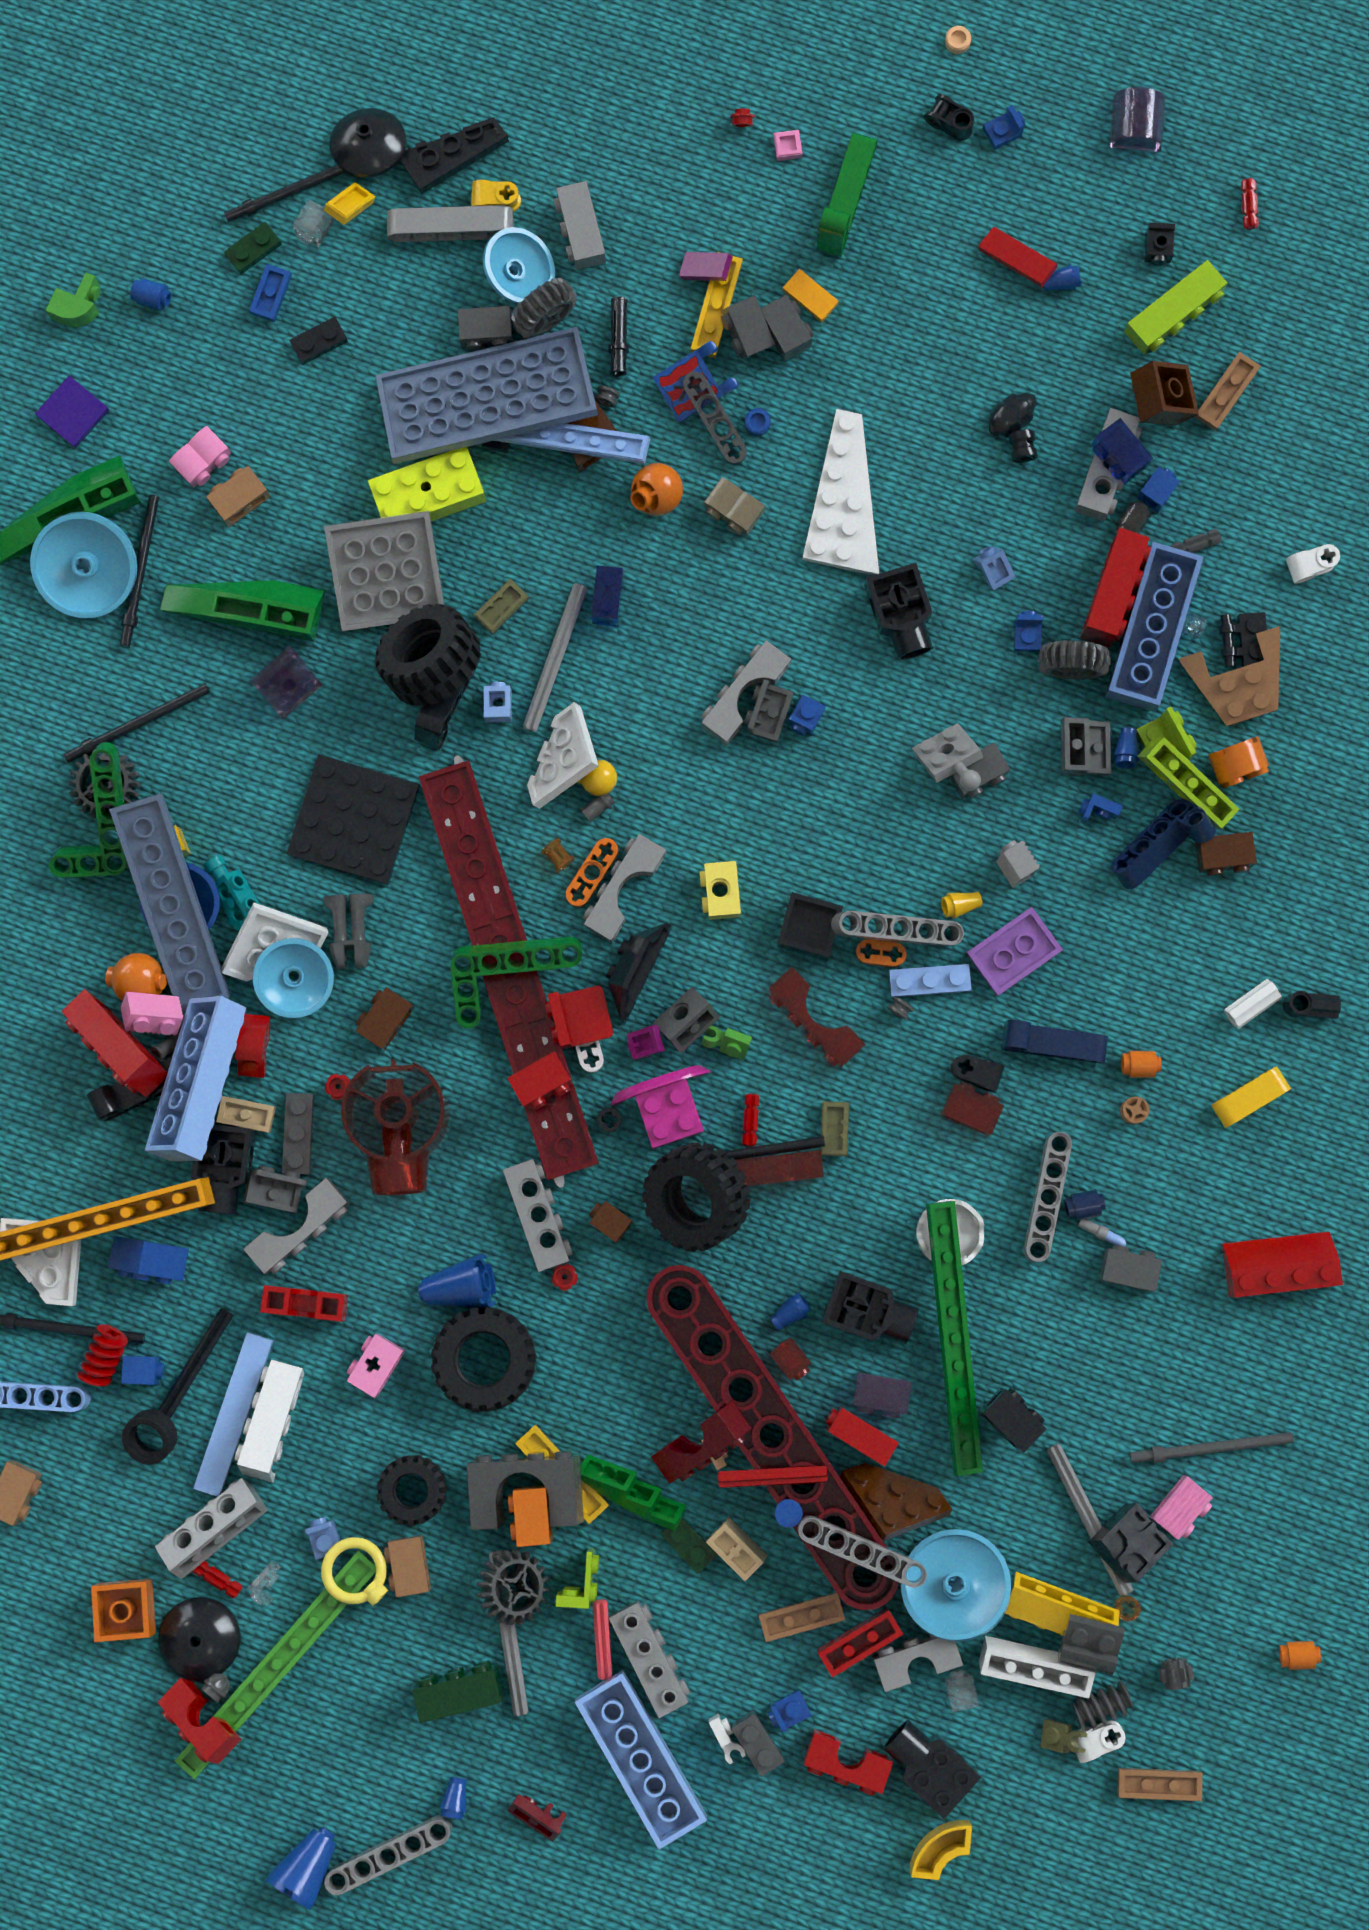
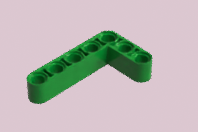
[816,132,878,257]
[49,742,128,878]
[450,937,582,1028]

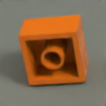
[508,1485,553,1547]
[91,1578,156,1642]

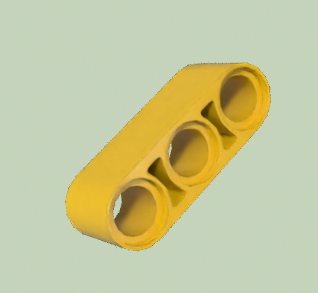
[1211,1066,1291,1128]

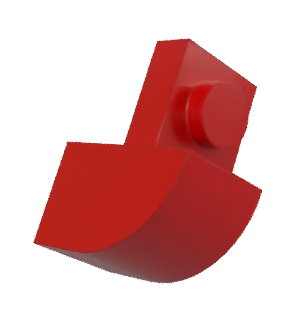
[235,1014,270,1078]

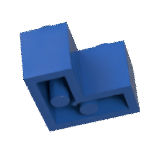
[108,1236,189,1284]

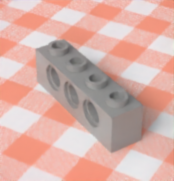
[1074,408,1142,521]
[503,1159,573,1272]
[155,1478,268,1579]

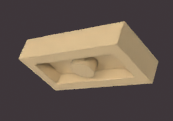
[216,1096,276,1133]

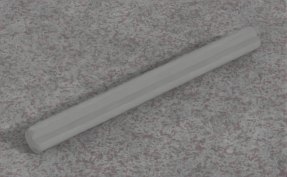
[523,583,587,732]
[1047,1444,1133,1596]
[489,1550,528,1716]

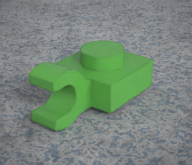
[701,1026,752,1061]

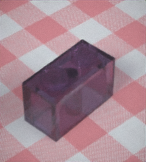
[852,1372,912,1419]

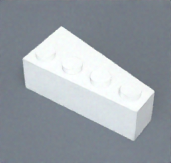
[235,1360,304,1483]

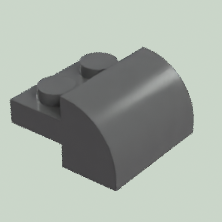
[1061,717,1111,777]
[1058,1614,1125,1675]

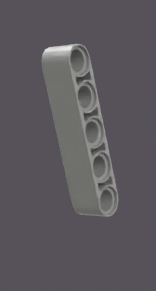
[387,205,513,242]
[831,911,964,946]
[1023,1132,1072,1262]
[797,1516,927,1588]
[324,1815,452,1895]

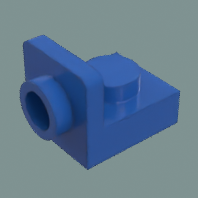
[982,105,1025,150]
[1014,611,1044,652]
[788,694,826,736]
[1078,793,1123,823]
[768,1689,812,1733]

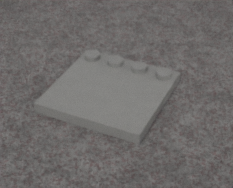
[324,511,445,631]

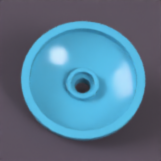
[483,227,555,304]
[253,938,334,1018]

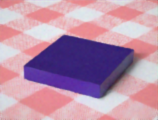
[35,376,109,449]

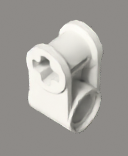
[1285,544,1340,584]
[1076,1720,1125,1763]

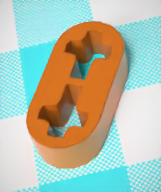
[855,939,907,968]

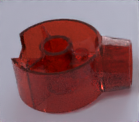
[341,1059,449,1195]

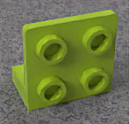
[1136,707,1197,761]
[555,1548,599,1609]

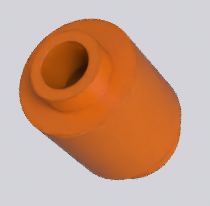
[1121,1051,1161,1078]
[1279,1641,1321,1670]

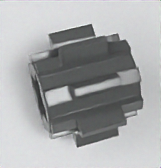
[1158,1658,1194,1690]

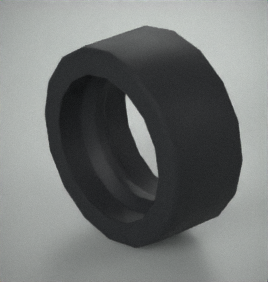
[122,1409,177,1465]

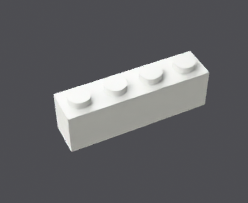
[979,1636,1095,1698]

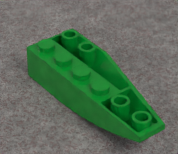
[0,455,141,565]
[160,580,325,642]

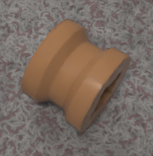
[1120,1096,1150,1125]

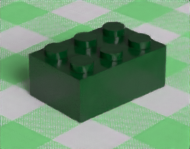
[412,1660,505,1723]

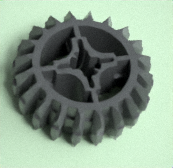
[511,278,577,339]
[1038,640,1111,680]
[68,750,141,819]
[476,1549,550,1625]

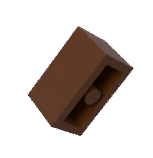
[1195,832,1257,876]
[356,987,415,1051]
[589,1201,633,1243]

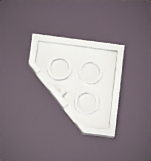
[527,702,599,809]
[221,903,328,981]
[0,1218,81,1306]

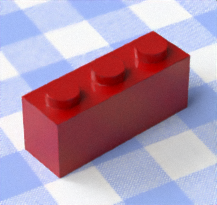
[817,1607,903,1678]

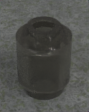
[1115,501,1151,534]

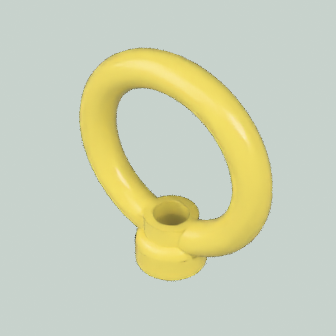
[321,1537,389,1606]

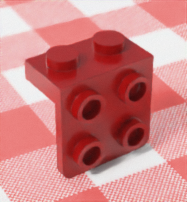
[545,986,613,1049]

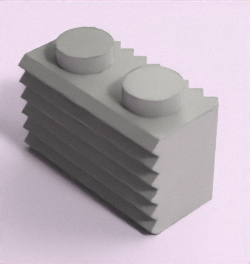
[996,840,1040,888]

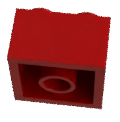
[507,1051,573,1111]

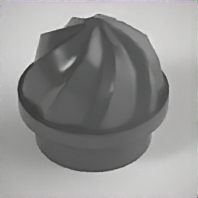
[201,1674,230,1703]

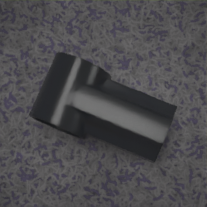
[1283,991,1341,1019]

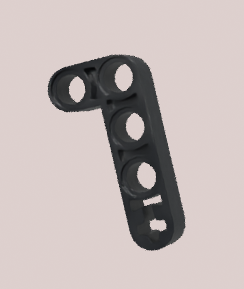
[414,653,481,750]
[87,1057,172,1122]

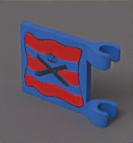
[653,341,739,423]

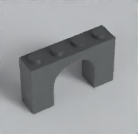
[467,1451,584,1530]

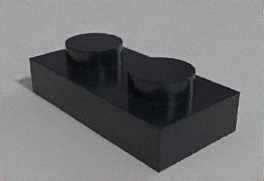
[289,316,348,365]

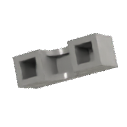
[873,1634,963,1692]

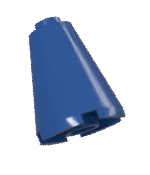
[418,1254,496,1308]
[265,1826,337,1910]

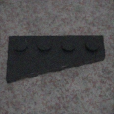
[399,117,509,194]

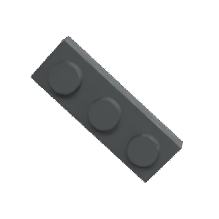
[282,1093,314,1175]

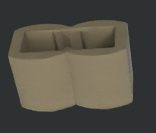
[704,477,765,536]

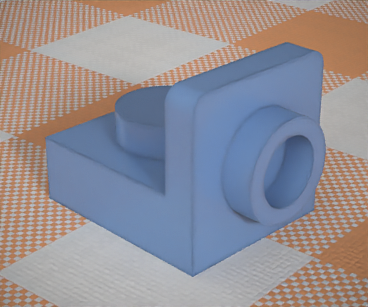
[973,546,1016,590]
[304,1517,340,1560]

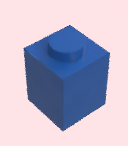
[1137,466,1180,513]
[121,1356,164,1385]

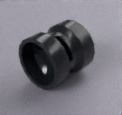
[1009,429,1038,463]

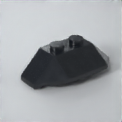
[606,923,672,1023]

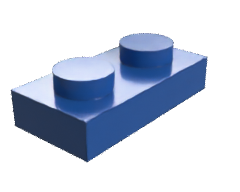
[249,264,292,322]

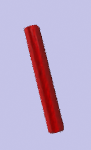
[718,1466,828,1488]

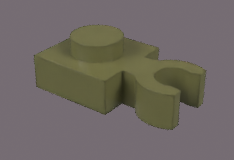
[1040,1719,1087,1753]

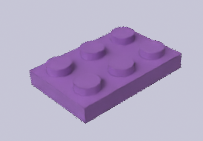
[966,907,1063,997]

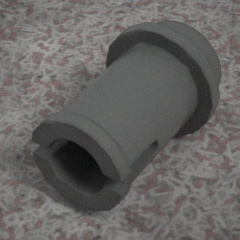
[580,793,615,822]
[149,1034,179,1062]

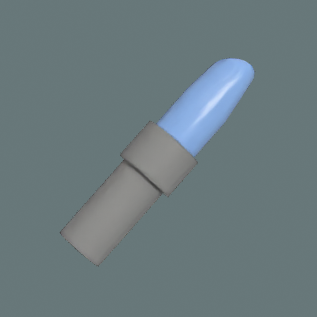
[1077,1219,1126,1246]

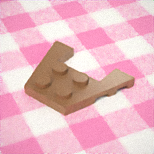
[1179,626,1280,726]

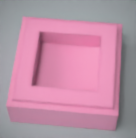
[773,130,803,161]

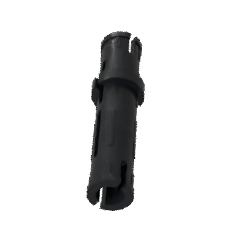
[608,296,629,377]

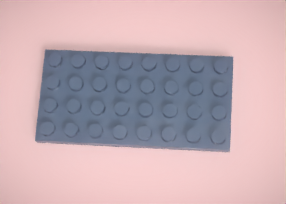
[376,327,598,464]

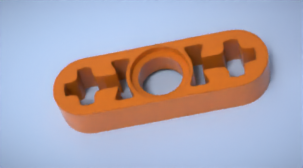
[566,838,618,908]

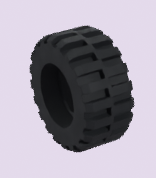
[375,604,481,706]
[642,1142,750,1252]
[431,1307,537,1412]

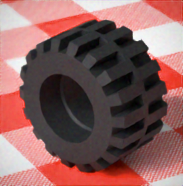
[376,1455,448,1526]

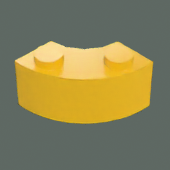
[909,1820,972,1880]

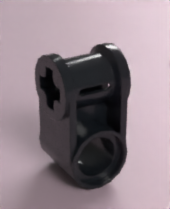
[923,94,974,141]
[950,1055,1005,1093]

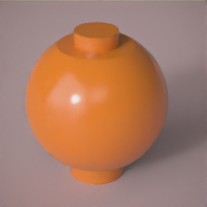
[630,463,683,516]
[105,953,167,1001]

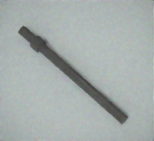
[1130,1432,1293,1463]

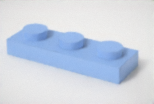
[889,964,971,998]

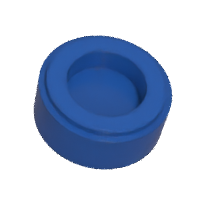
[745,408,771,436]
[775,1499,803,1528]

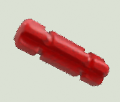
[1241,178,1259,230]
[742,1094,759,1147]
[192,1561,242,1598]

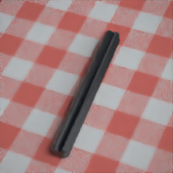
[158,1308,233,1419]

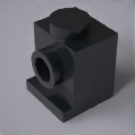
[1144,222,1175,266]

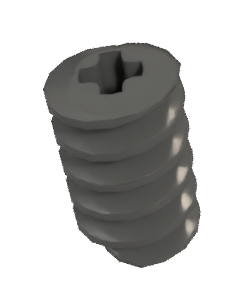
[1072,1681,1134,1731]

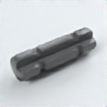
[1170,529,1221,553]

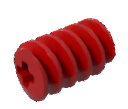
[77,1324,128,1386]

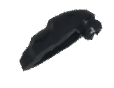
[989,392,1037,436]

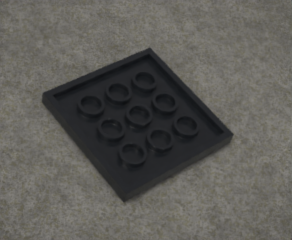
[287,754,420,885]

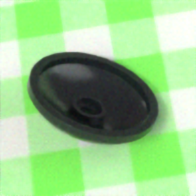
[329,108,406,178]
[158,1597,241,1681]

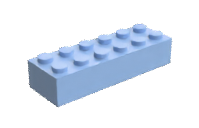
[144,996,246,1161]
[575,1669,707,1849]

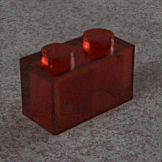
[940,1082,1004,1136]
[769,1336,811,1381]

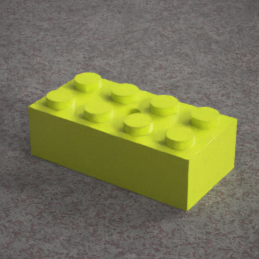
[368,447,486,521]

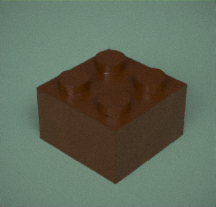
[1130,361,1199,426]

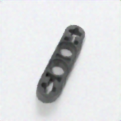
[683,372,747,464]

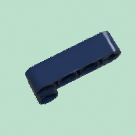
[1111,798,1216,889]
[1001,1020,1108,1064]

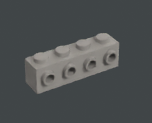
[609,1600,691,1718]

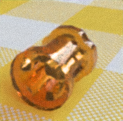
[541,838,575,873]

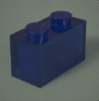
[1092,418,1153,485]
[591,565,624,627]

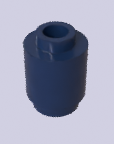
[1064,1189,1106,1221]

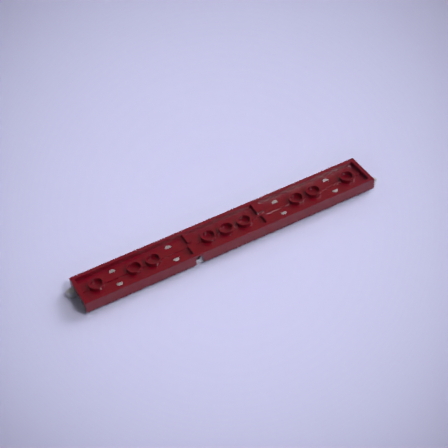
[419,755,599,1188]

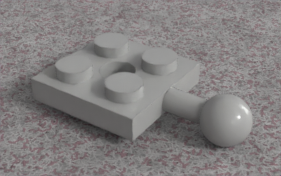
[912,723,983,791]

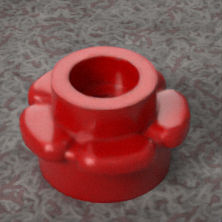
[730,108,755,127]
[325,1074,351,1100]
[551,1264,578,1291]

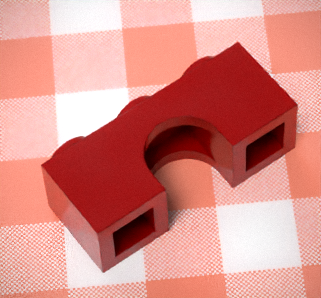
[260,1285,349,1322]
[158,1678,242,1764]
[803,1729,893,1795]

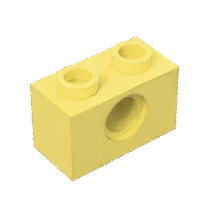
[699,861,741,920]

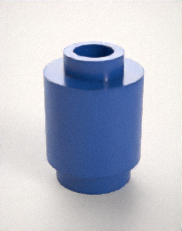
[130,279,171,311]

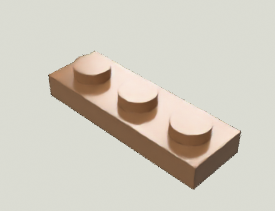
[1194,352,1261,431]
[758,1592,845,1642]
[1117,1768,1203,1801]

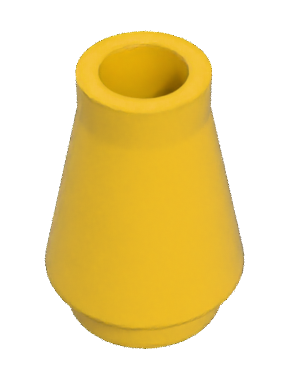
[941,892,982,919]

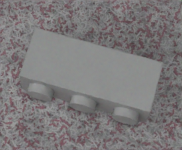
[553,181,606,270]

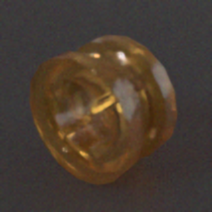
[1114,1595,1141,1622]

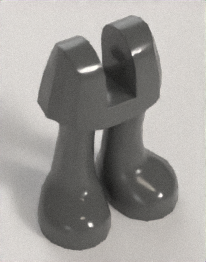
[323,894,374,970]

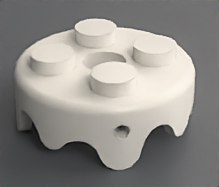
[916,1199,984,1265]

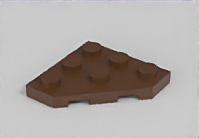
[840,1463,952,1542]

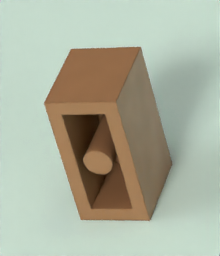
[206,466,270,528]
[0,1460,43,1526]
[384,1534,431,1597]

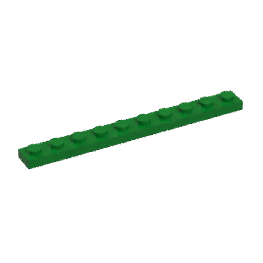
[926,1201,983,1476]

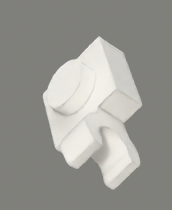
[709,1714,746,1764]

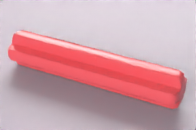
[593,1599,612,1680]

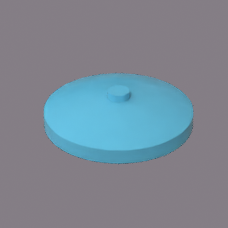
[30,512,137,618]
[901,1529,1012,1642]

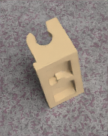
[706,1517,768,1581]

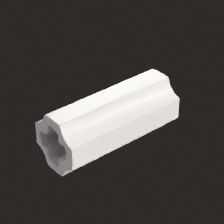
[1224,979,1282,1029]

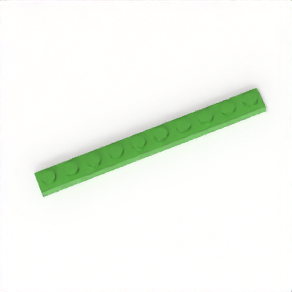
[175,1549,376,1780]

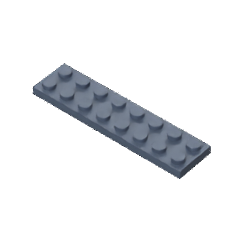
[109,793,230,1011]

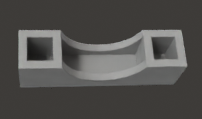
[701,640,791,747]
[583,834,667,944]
[243,1178,350,1274]

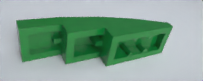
[580,1454,686,1531]

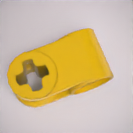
[471,180,521,212]

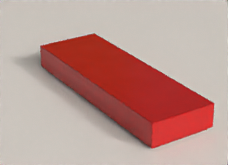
[978,226,1057,287]

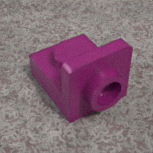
[626,1025,665,1060]

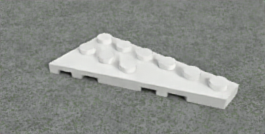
[802,409,879,576]

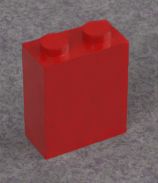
[825,1406,899,1467]

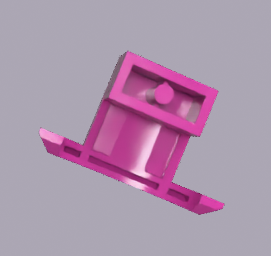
[610,1065,711,1150]

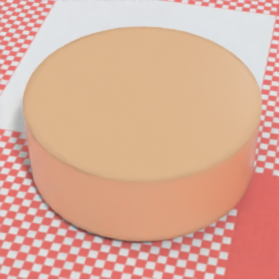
[945,26,971,54]

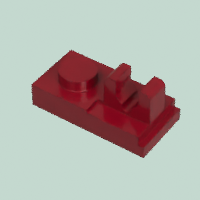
[507,1794,566,1842]

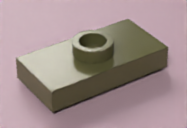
[474,578,530,635]
[820,1101,849,1156]

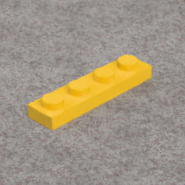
[691,252,743,359]
[515,1424,609,1524]

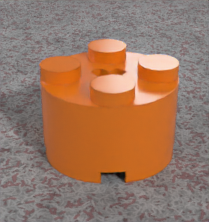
[1208,736,1269,789]

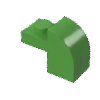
[45,272,101,327]

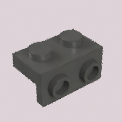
[744,679,794,743]
[243,1166,307,1213]

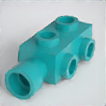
[203,855,261,932]

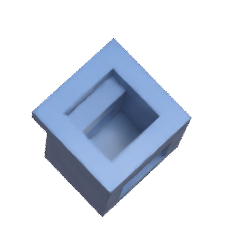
[484,682,512,723]

